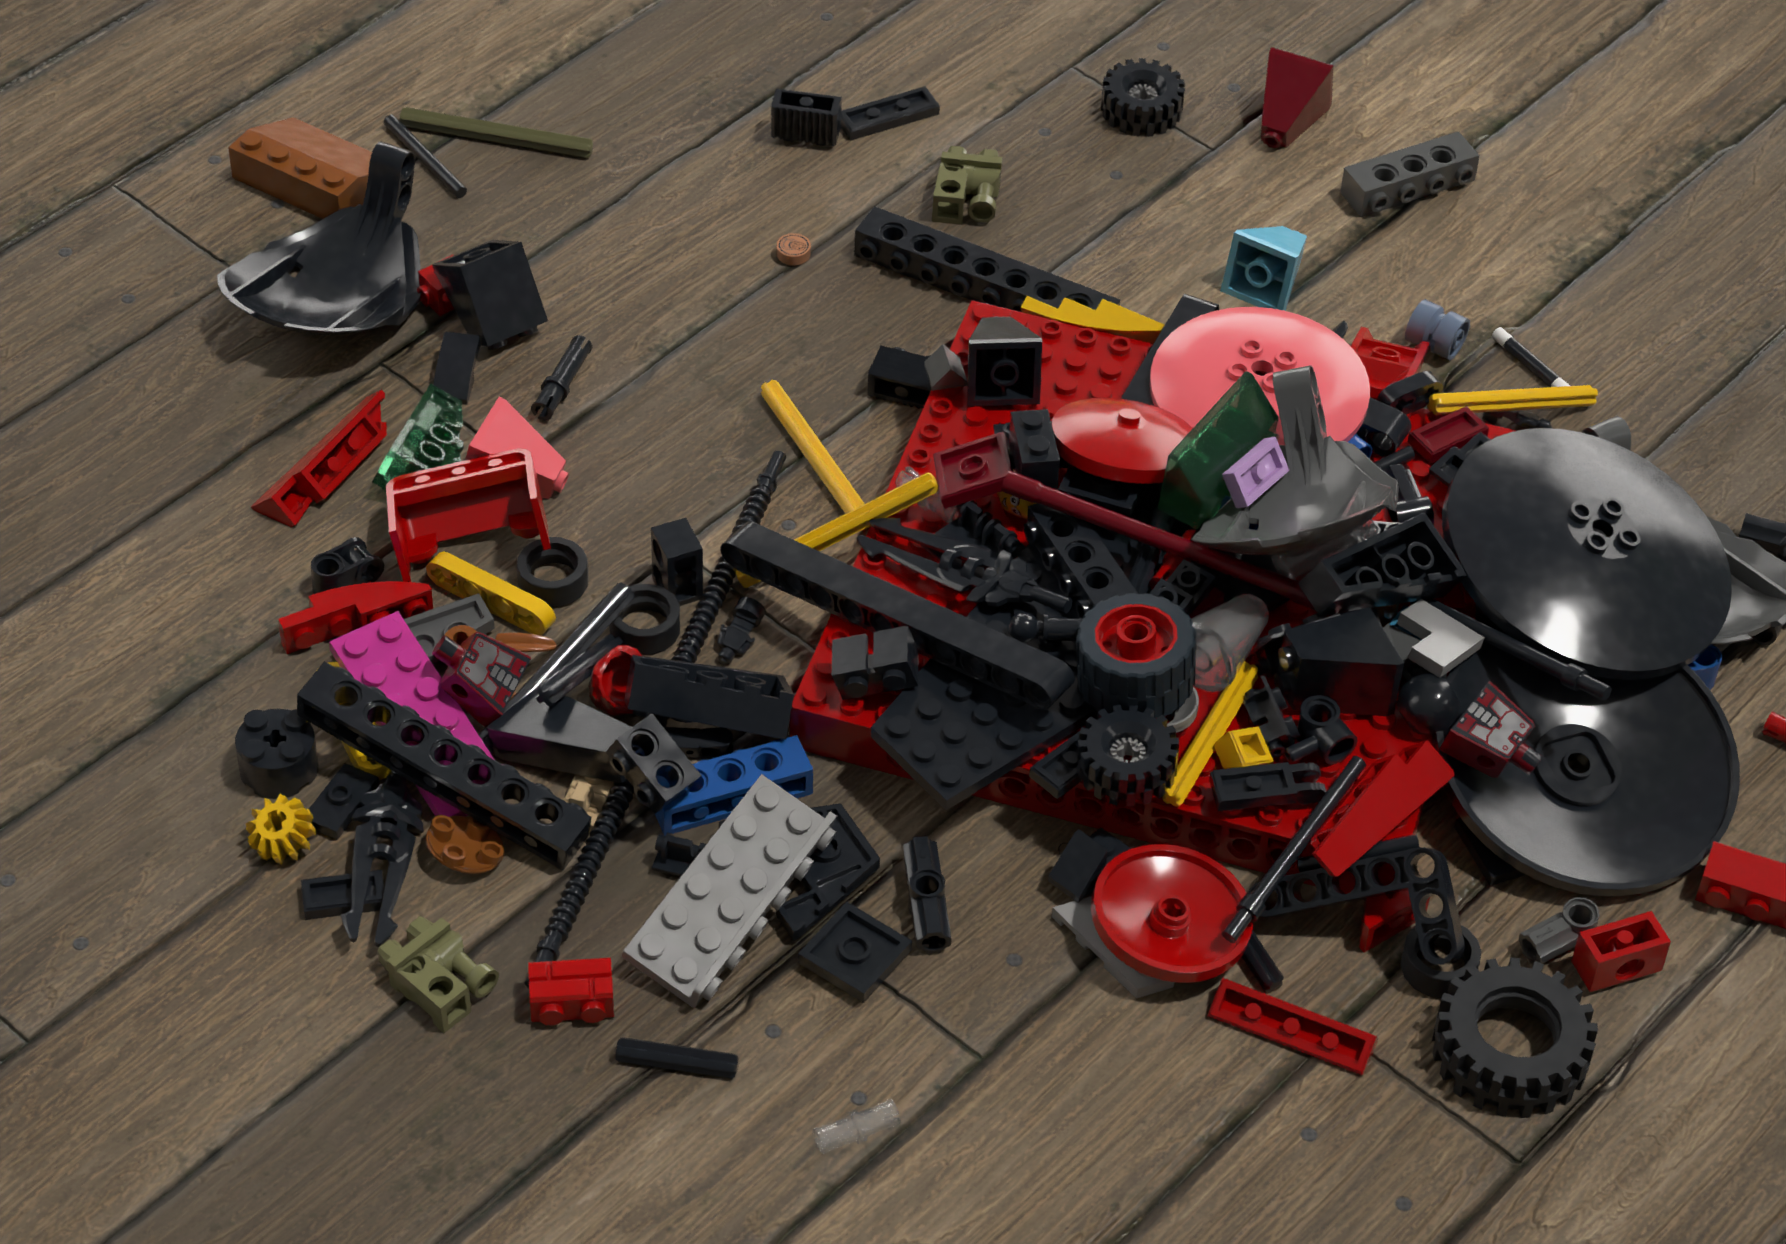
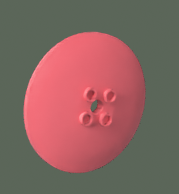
[1150,307,1370,464]

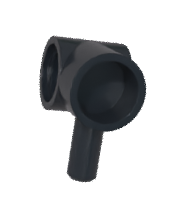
[1284,695,1358,764]

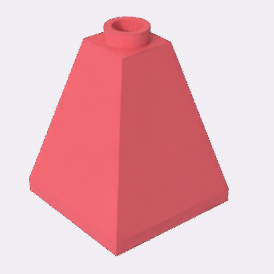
[465,397,569,499]

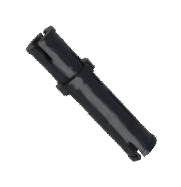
[531,335,593,420]

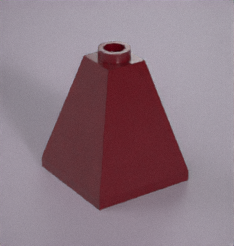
[1261,47,1334,148]

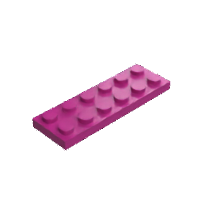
[329,611,495,816]

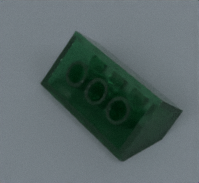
[1158,371,1279,529]

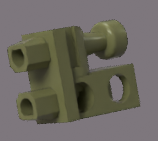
[932,146,1002,225]
[378,916,499,1033]

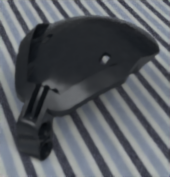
[217,141,422,335]

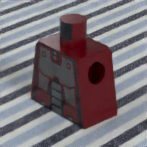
[432,632,531,727]
[1439,681,1543,778]

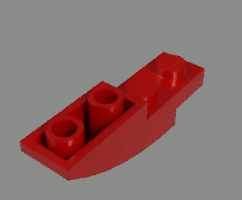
[278,581,433,654]

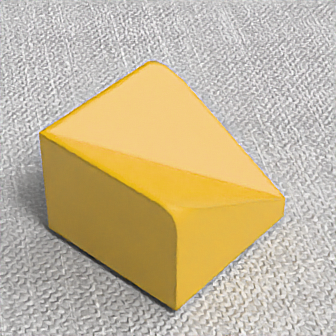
[1214,726,1274,769]

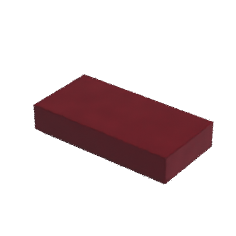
[1407,406,1489,464]

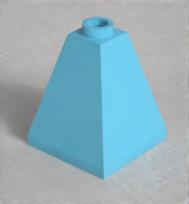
[1220,226,1307,311]

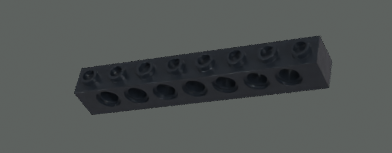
[854,206,1121,312]
[297,661,592,871]

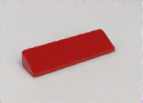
[1208,978,1378,1076]

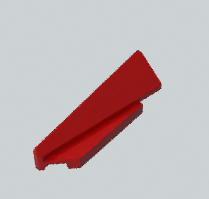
[251,389,387,527]
[1310,740,1454,877]

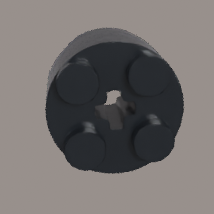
[235,709,319,799]

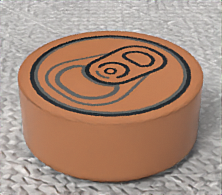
[776,233,811,266]

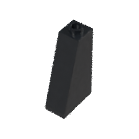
[487,684,645,784]

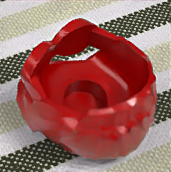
[588,645,642,716]

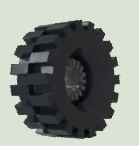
[1101,58,1185,137]
[1077,705,1179,807]

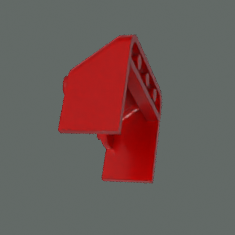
[386,449,551,582]

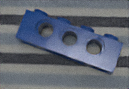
[655,735,813,836]

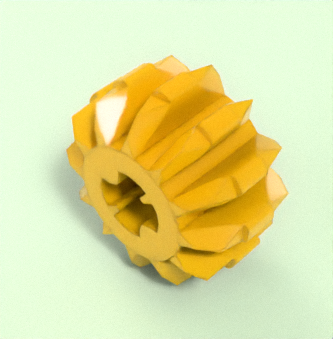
[245,794,316,865]

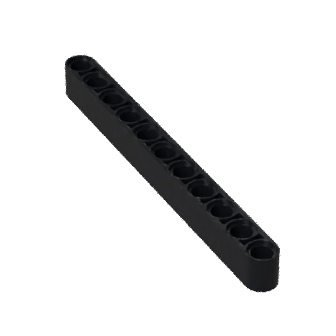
[720,521,1075,710]

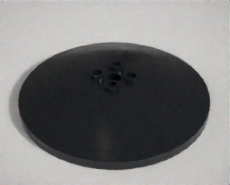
[1442,428,1732,680]
[1432,627,1740,897]

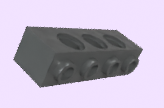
[1340,131,1480,217]

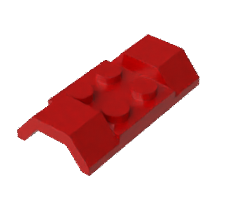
[1351,326,1430,399]

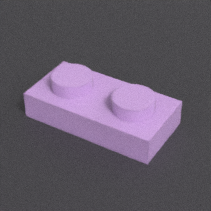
[1222,437,1289,508]

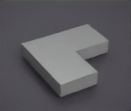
[1397,599,1484,678]

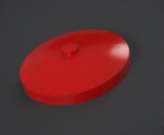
[1051,398,1200,484]
[1091,844,1254,983]

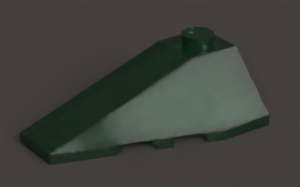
[372,383,464,492]

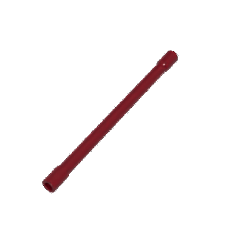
[1001,470,1315,610]

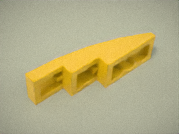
[1020,296,1165,344]

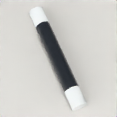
[1492,327,1570,387]

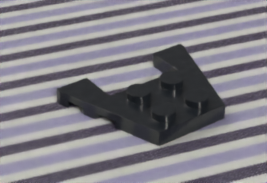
[719,803,880,941]

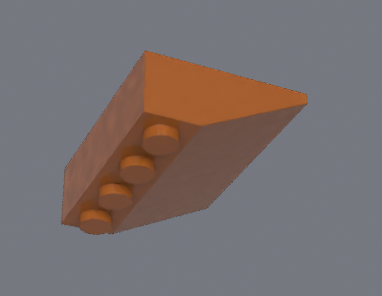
[228,117,372,219]

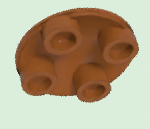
[426,815,504,874]

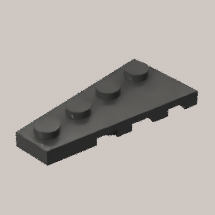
[404,593,495,665]

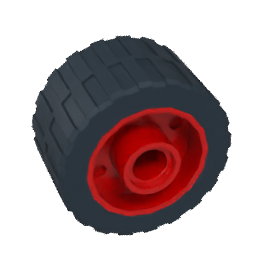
[1076,593,1196,718]

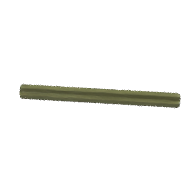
[399,107,593,158]

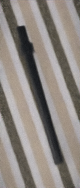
[1410,599,1612,701]
[1222,756,1366,943]

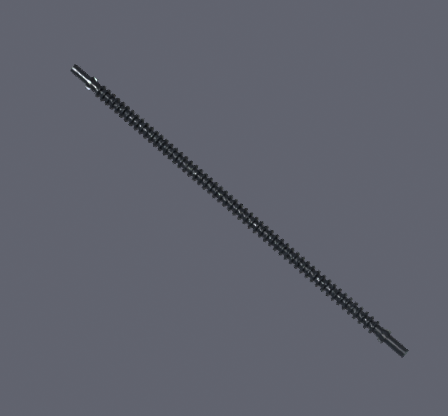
[524,451,786,989]

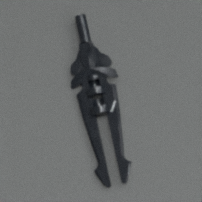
[857,518,1072,613]
[341,770,424,947]

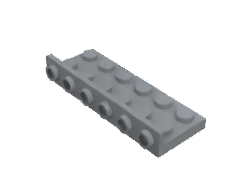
[621,774,837,1009]

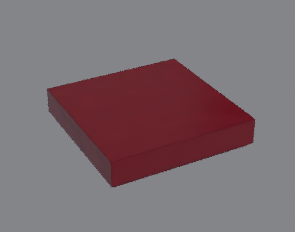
[933,432,1013,509]

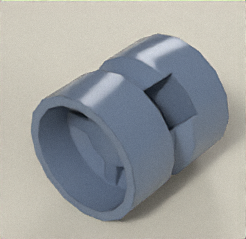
[1405,299,1470,361]

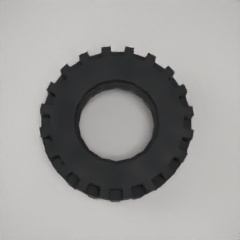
[1432,958,1598,1118]

